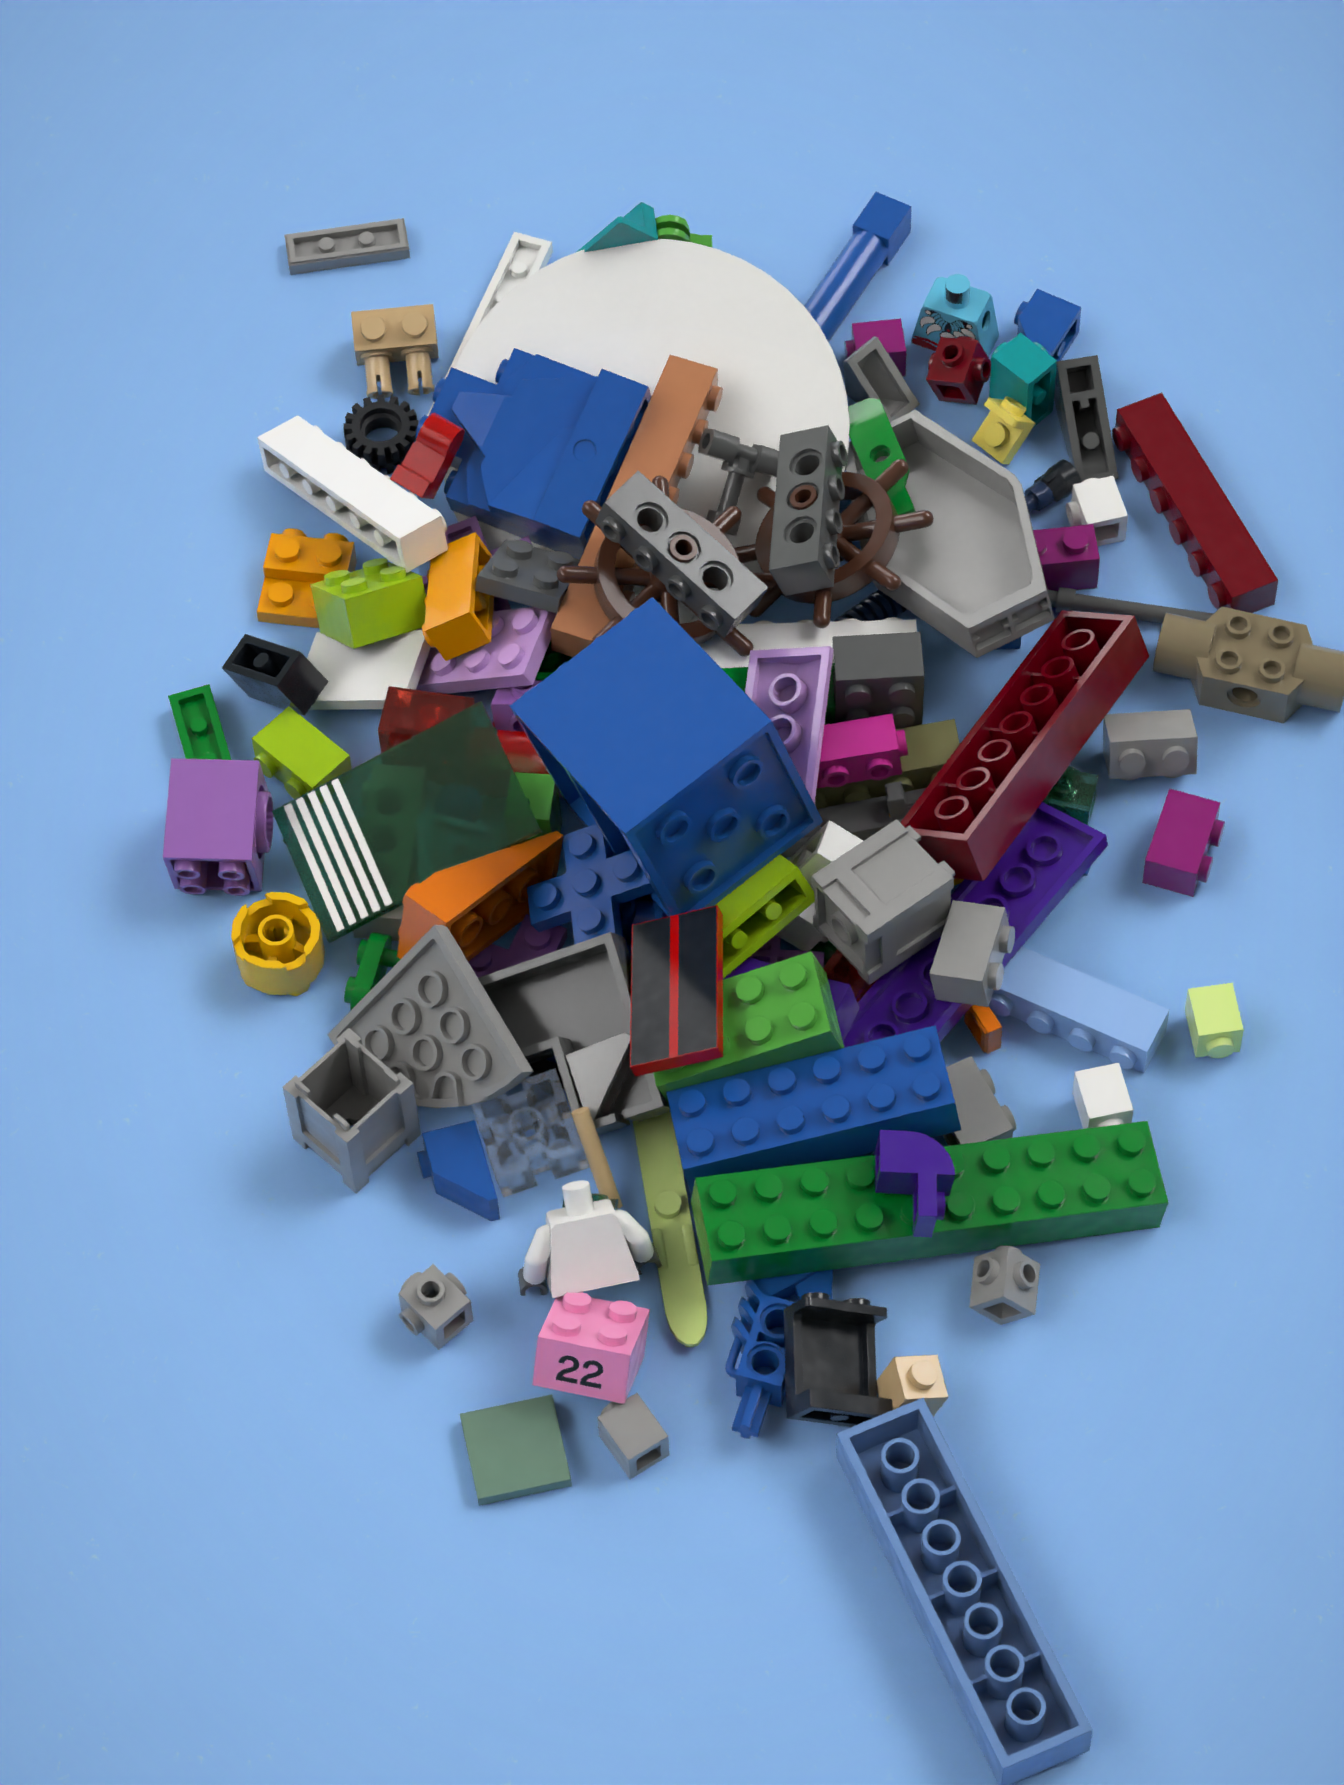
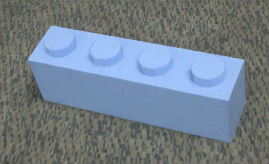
[989,947,1169,1073]

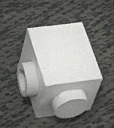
[1066,476,1128,546]
[1072,1063,1134,1129]

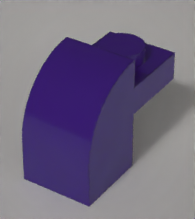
[875,1130,955,1237]

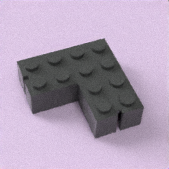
[478,932,670,1136]

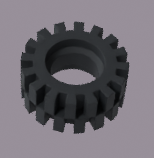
[343,395,418,474]

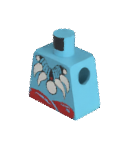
[911,274,999,357]

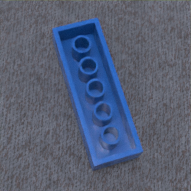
[666,1025,961,1195]

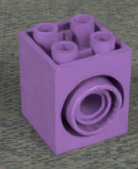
[163,758,273,896]

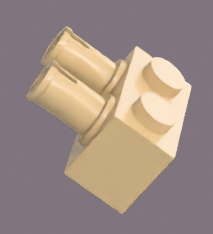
[351,304,439,399]

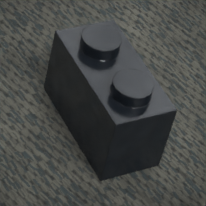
[222,634,328,716]

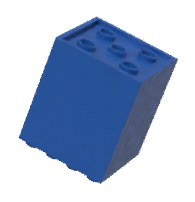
[510,597,823,916]

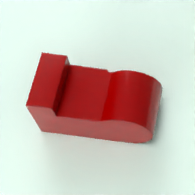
[390,412,465,499]

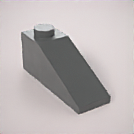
[1054,355,1118,482]

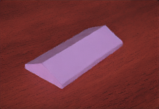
[745,646,834,804]

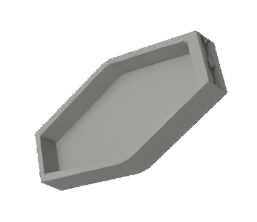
[845,410,1054,658]

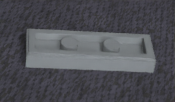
[284,218,410,275]

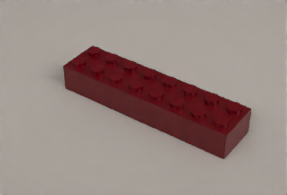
[900,610,1149,881]

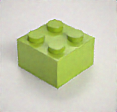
[310,558,426,649]

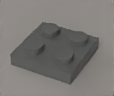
[475,539,580,613]

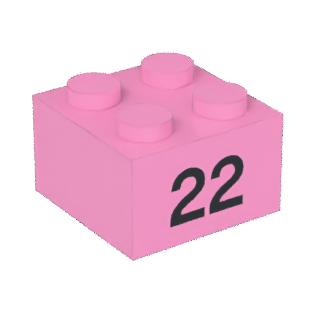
[532,1292,650,1404]

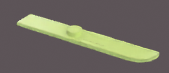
[632,1112,707,1347]

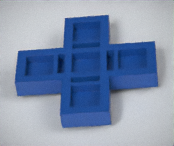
[527,824,655,944]

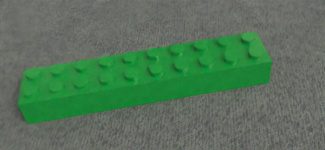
[691,1121,1168,1286]

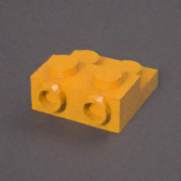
[257,528,357,628]

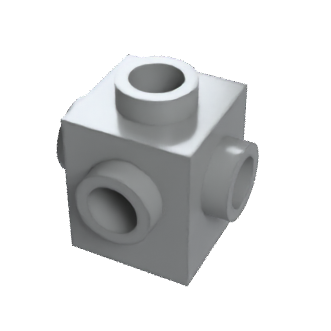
[969,1246,1040,1325]
[398,1264,473,1350]

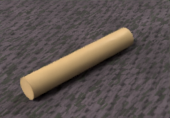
[571,1107,623,1210]

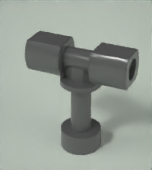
[698,428,779,536]

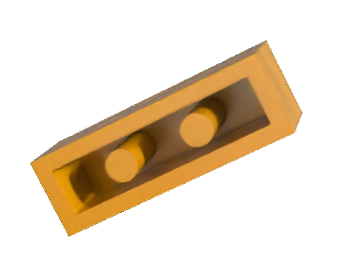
[422,532,494,661]

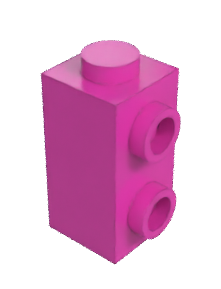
[817,713,908,788]

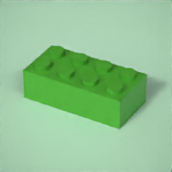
[654,951,844,1103]

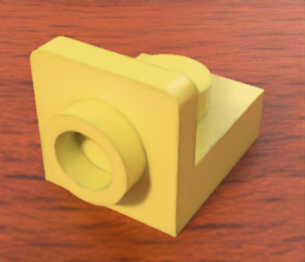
[972,396,1036,465]

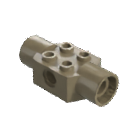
[1153,607,1344,723]

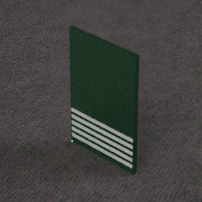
[272,701,542,943]

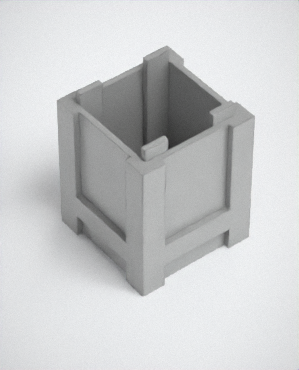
[811,819,955,984]
[282,1028,421,1193]

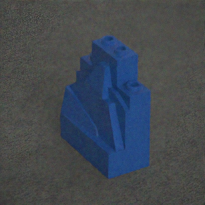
[415,348,651,559]

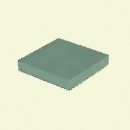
[460,1395,572,1506]

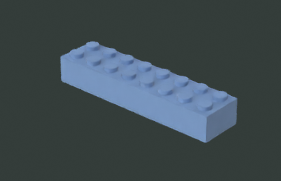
[836,1398,1093,1785]

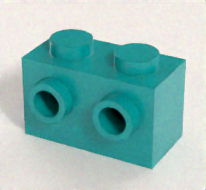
[989,332,1057,428]

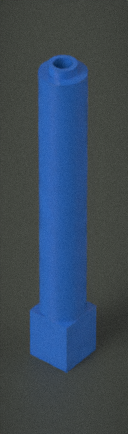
[804,192,912,342]

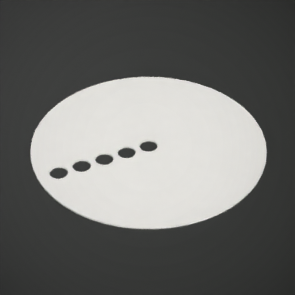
[444,239,850,591]

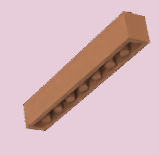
[550,354,723,657]

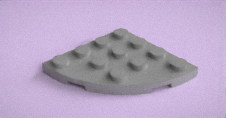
[328,925,534,1108]

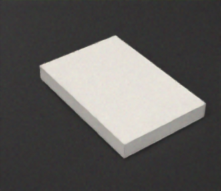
[307,630,431,710]

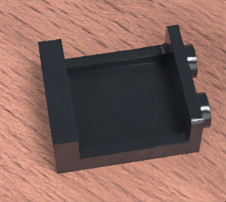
[784,1292,893,1427]

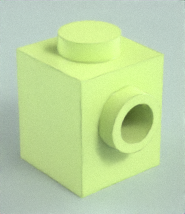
[1185,983,1244,1058]

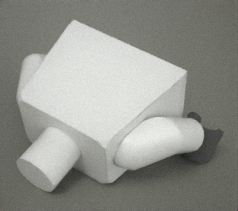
[518,1181,662,1298]

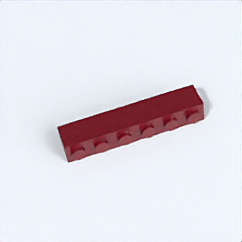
[1112,392,1278,613]

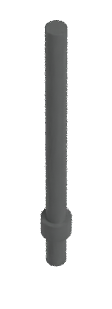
[1047,587,1213,623]

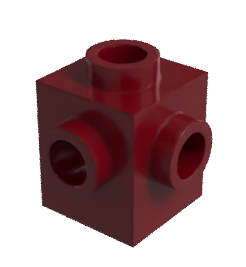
[926,336,991,405]

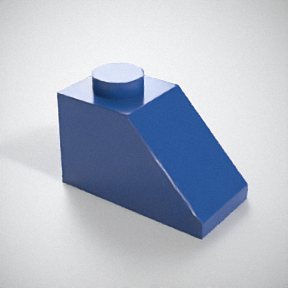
[1014,288,1081,361]
[417,1120,500,1221]

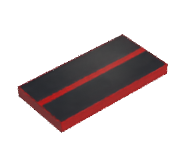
[630,905,723,1077]

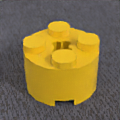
[231,892,325,996]

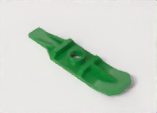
[848,398,916,515]

